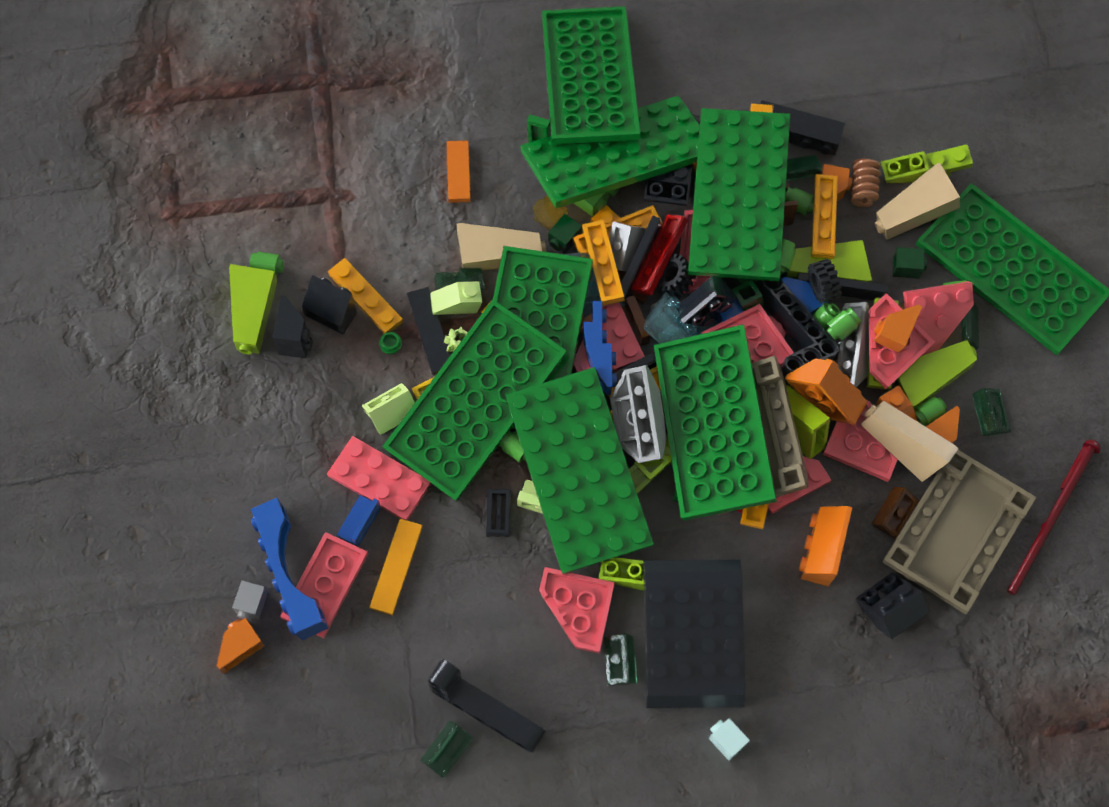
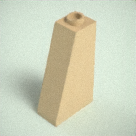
[875,163,960,240]
[457,223,546,273]
[861,401,959,482]

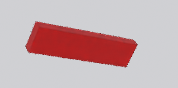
[631,215,688,296]

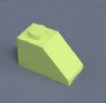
[430,281,482,315]

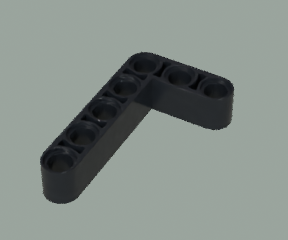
[759,279,839,386]
[428,659,546,753]

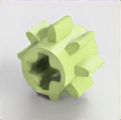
[444,327,468,353]

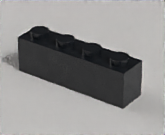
[760,100,845,155]

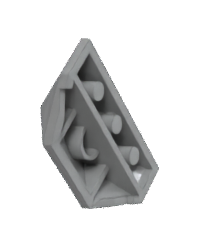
[827,302,869,387]
[610,365,667,463]

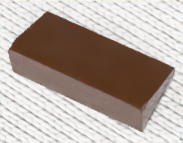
[872,487,919,539]

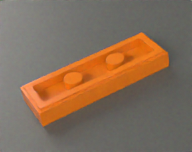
[447,140,470,203]

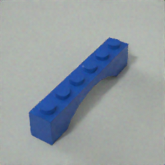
[251,498,329,641]

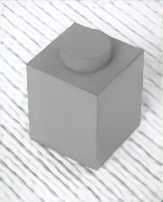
[232,581,268,621]

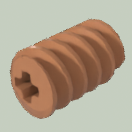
[851,158,881,208]

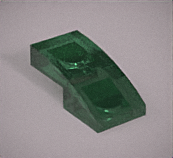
[434,268,484,291]

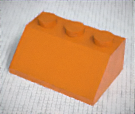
[785,359,867,425]
[799,506,852,587]

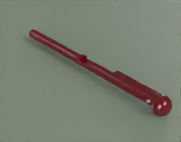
[1007,439,1101,596]

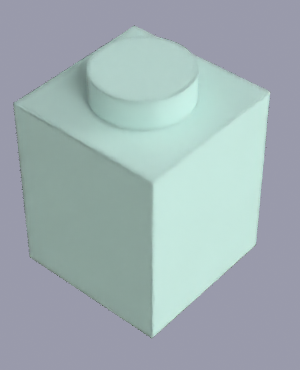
[709,719,750,760]

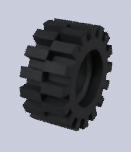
[656,253,696,298]
[808,259,842,303]

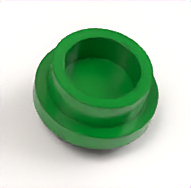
[379,332,402,354]

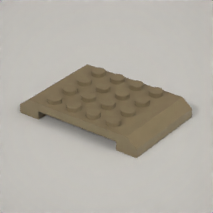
[718,356,808,515]
[882,450,1036,615]

